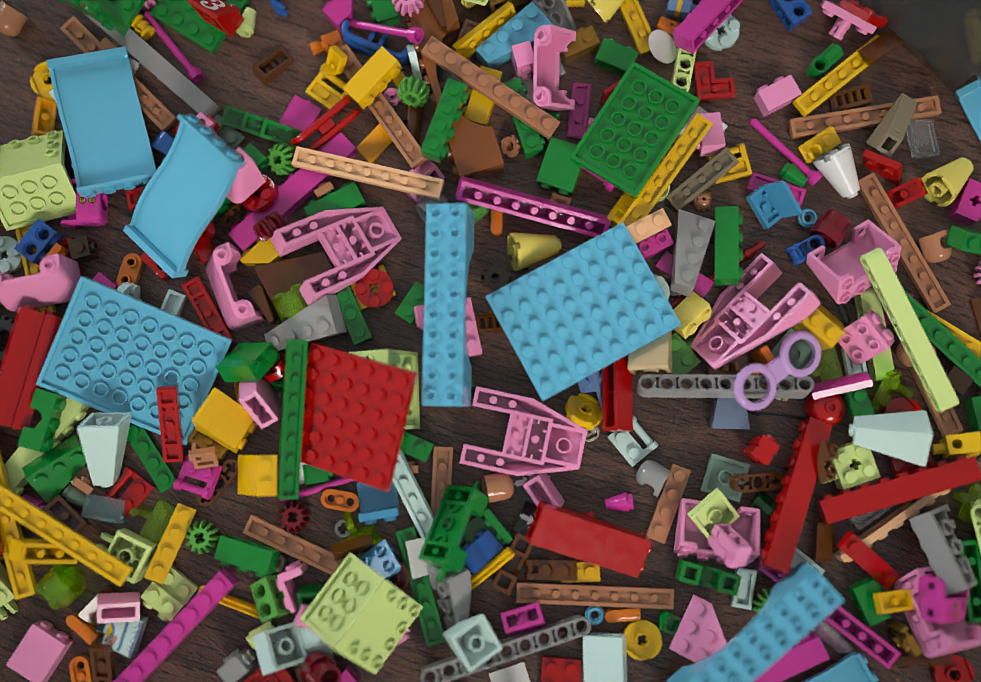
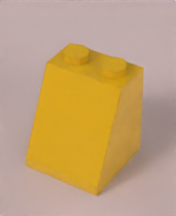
[790,304,845,351]
[192,387,258,453]
[237,454,277,496]

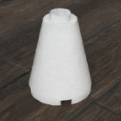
[813,143,860,199]

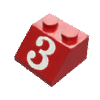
[187,0,245,38]

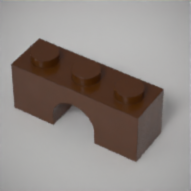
[491,531,533,596]

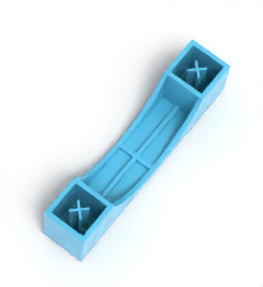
[422,203,475,407]
[666,561,844,682]

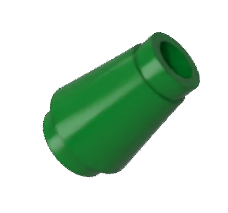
[778,162,808,188]

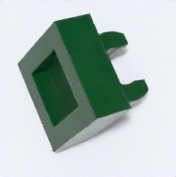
[750,491,775,516]

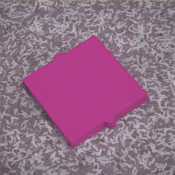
[279,95,322,132]

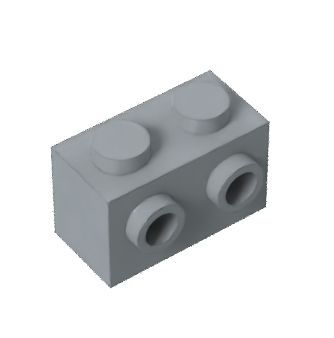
[217,647,257,682]

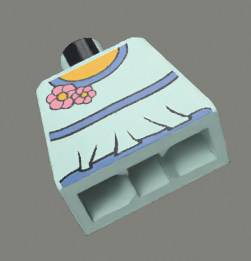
[96,616,149,658]

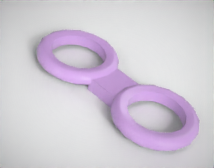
[734,331,821,411]

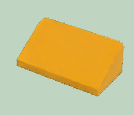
[31,96,57,136]
[356,123,393,163]

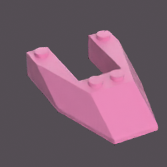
[271,207,402,306]
[691,253,821,369]
[460,386,587,476]

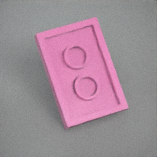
[820,0,877,40]

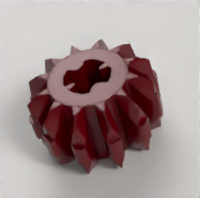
[252,211,286,241]
[277,500,311,533]

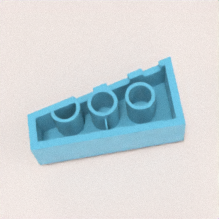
[475,1,553,69]

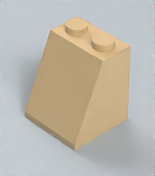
[628,330,673,376]

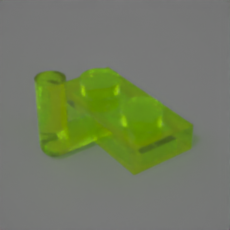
[807,347,844,381]
[871,369,914,409]
[952,483,981,526]
[130,499,175,544]
[338,512,382,545]

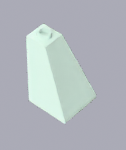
[849,411,933,466]
[77,412,132,487]

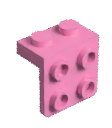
[838,309,895,365]
[276,560,309,613]

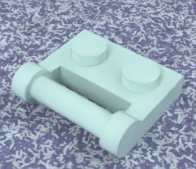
[607,415,659,467]

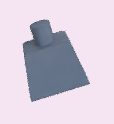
[708,386,750,429]

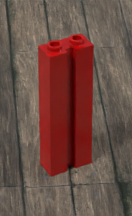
[0,304,62,430]
[526,501,652,578]

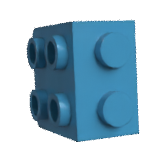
[745,180,802,229]
[357,481,401,525]
[358,539,401,580]

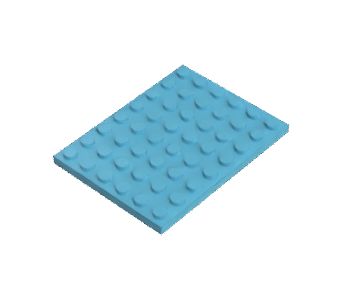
[485,222,681,401]
[36,276,233,445]

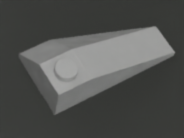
[533,0,577,31]
[427,565,472,629]

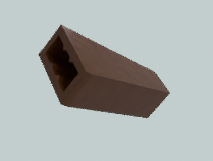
[254,252,334,304]

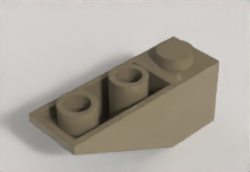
[866,93,918,157]

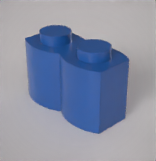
[460,529,504,574]

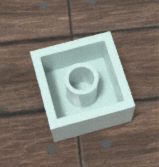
[252,622,308,676]

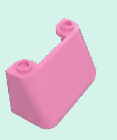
[533,25,576,111]
[206,242,266,331]
[0,254,80,312]
[894,567,981,658]

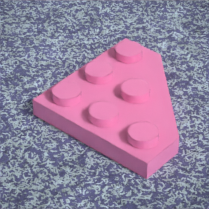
[413,297,483,357]
[669,594,727,663]

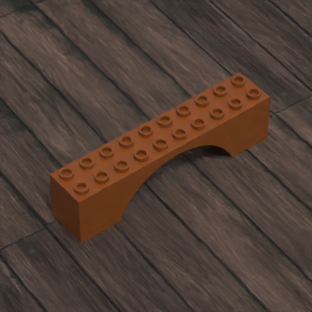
[404,0,504,181]

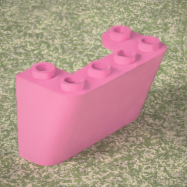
[197,112,266,203]
[806,219,902,304]
[673,498,760,567]

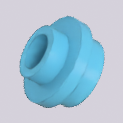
[798,209,817,228]
[585,606,605,625]

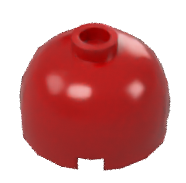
[804,394,846,425]

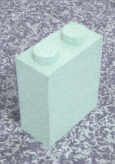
[583,632,627,682]

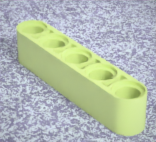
[854,287,895,381]

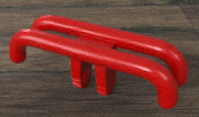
[291,95,360,150]

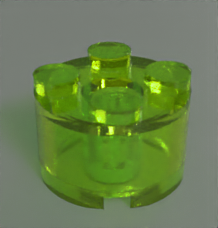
[273,283,308,323]
[35,564,87,609]

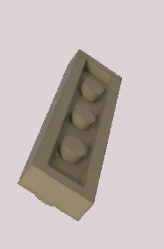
[666,147,739,211]

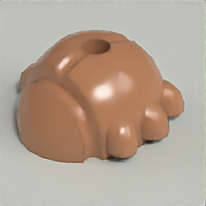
[500,135,520,158]
[691,190,712,212]

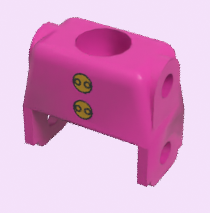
[60,179,108,228]
[918,574,969,624]

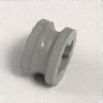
[334,519,353,538]

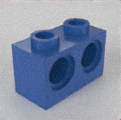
[768,0,813,32]
[14,218,64,265]

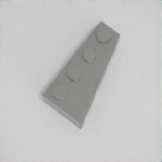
[671,209,715,297]
[264,295,347,352]
[909,504,977,595]

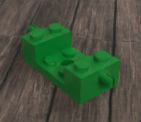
[418,480,490,583]

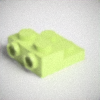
[687,488,740,539]
[140,565,200,622]

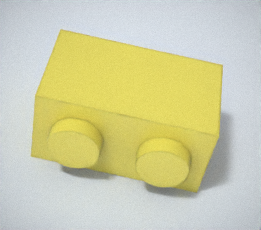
[673,291,713,339]

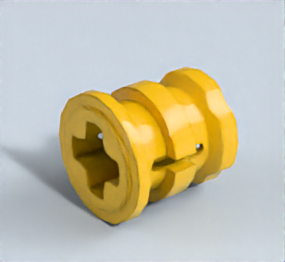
[130,14,155,41]

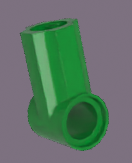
[806,43,844,79]

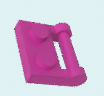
[173,455,222,500]

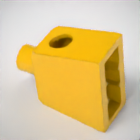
[930,431,981,460]

